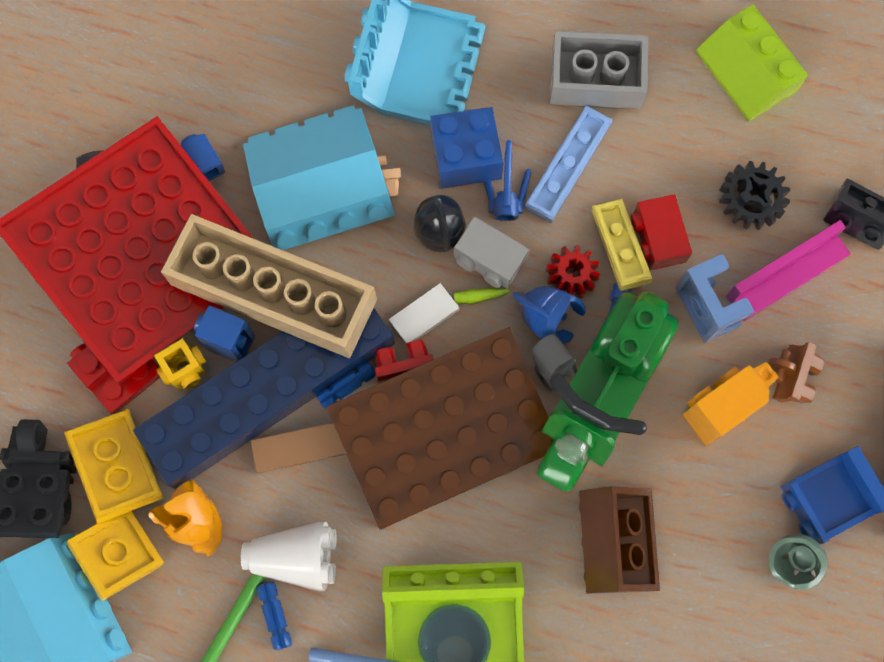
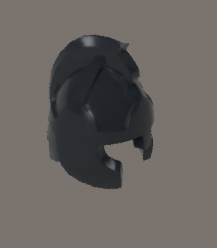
[414,195,466,252]

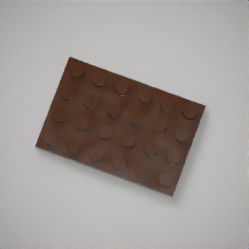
[326,327,554,530]

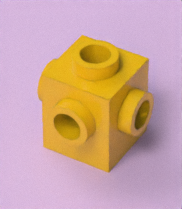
[154,338,207,391]

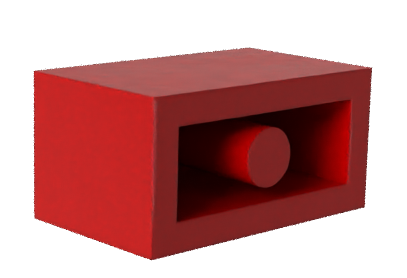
[631,194,692,271]

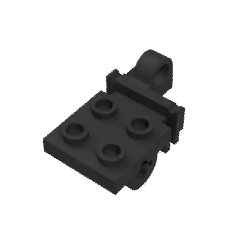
[0,419,76,538]

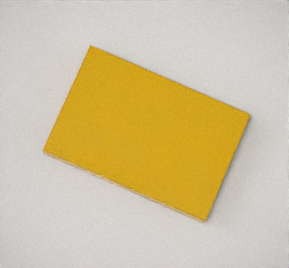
[64,409,163,524]

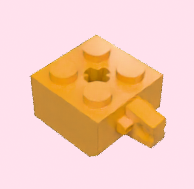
[683,362,779,447]

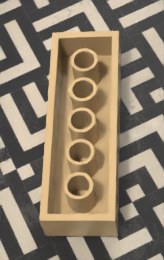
[161,214,377,359]

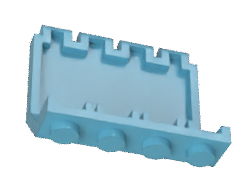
[345,0,486,126]
[243,105,395,250]
[0,532,132,662]

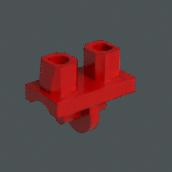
[375,339,434,382]

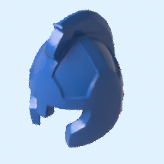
[512,286,586,344]

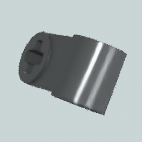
[532,334,577,391]

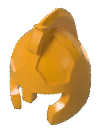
[148,479,223,557]

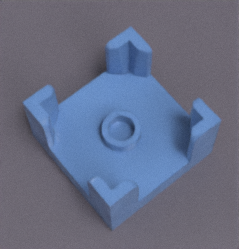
[675,254,755,343]

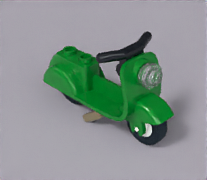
[537,291,679,492]

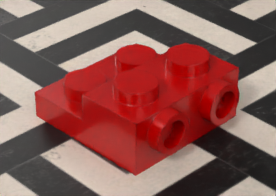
[67,343,160,415]

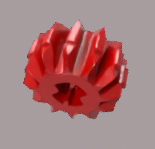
[546,245,601,299]

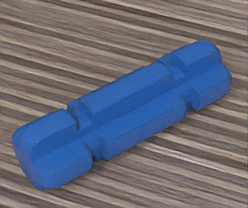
[316,361,376,409]
[257,582,292,650]

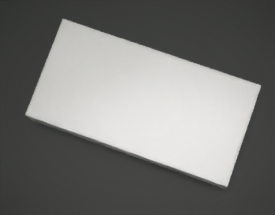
[389,283,459,344]

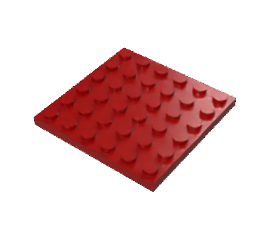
[0,116,254,385]

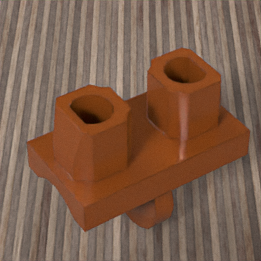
[768,342,825,403]

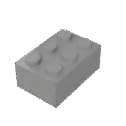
[550,31,648,109]

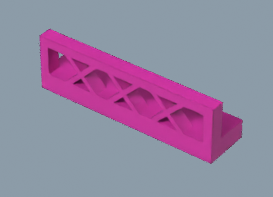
[726,220,851,322]

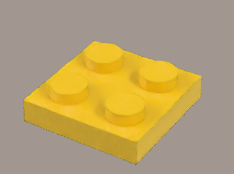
[67,511,164,601]

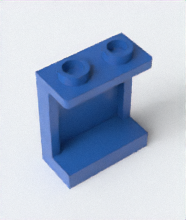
[780,446,884,544]

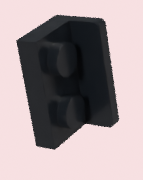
[823,178,884,250]

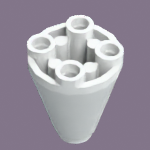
[241,521,337,591]

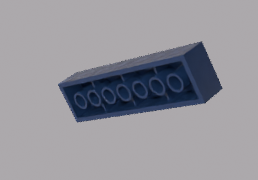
[133,308,395,490]

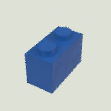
[194,305,256,362]

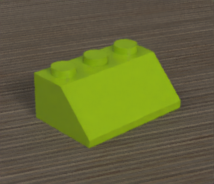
[696,4,808,122]

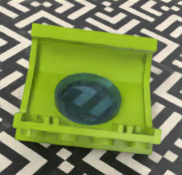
[382,562,524,662]

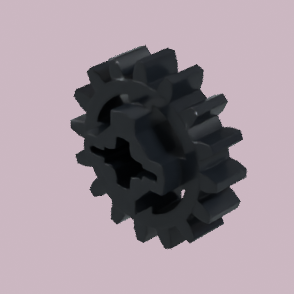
[719,161,790,230]

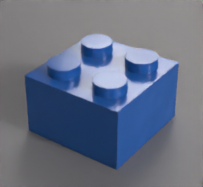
[430,107,503,189]

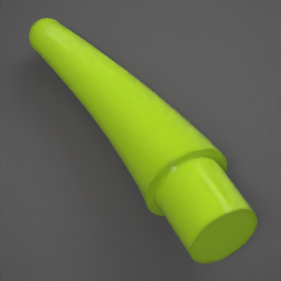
[454,288,510,305]

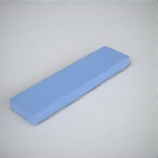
[524,105,613,223]

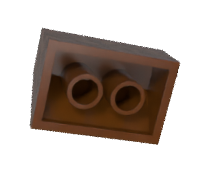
[579,486,660,594]

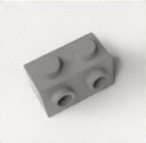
[454,216,529,290]

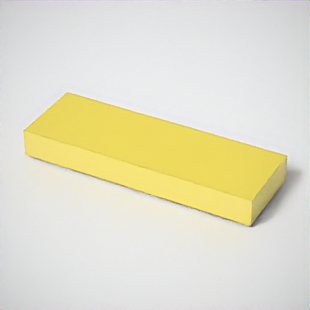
[592,199,652,291]

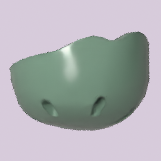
[769,534,828,589]

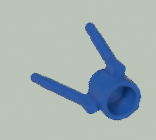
[485,140,531,221]

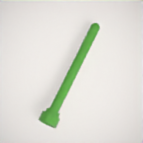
[201,574,265,662]

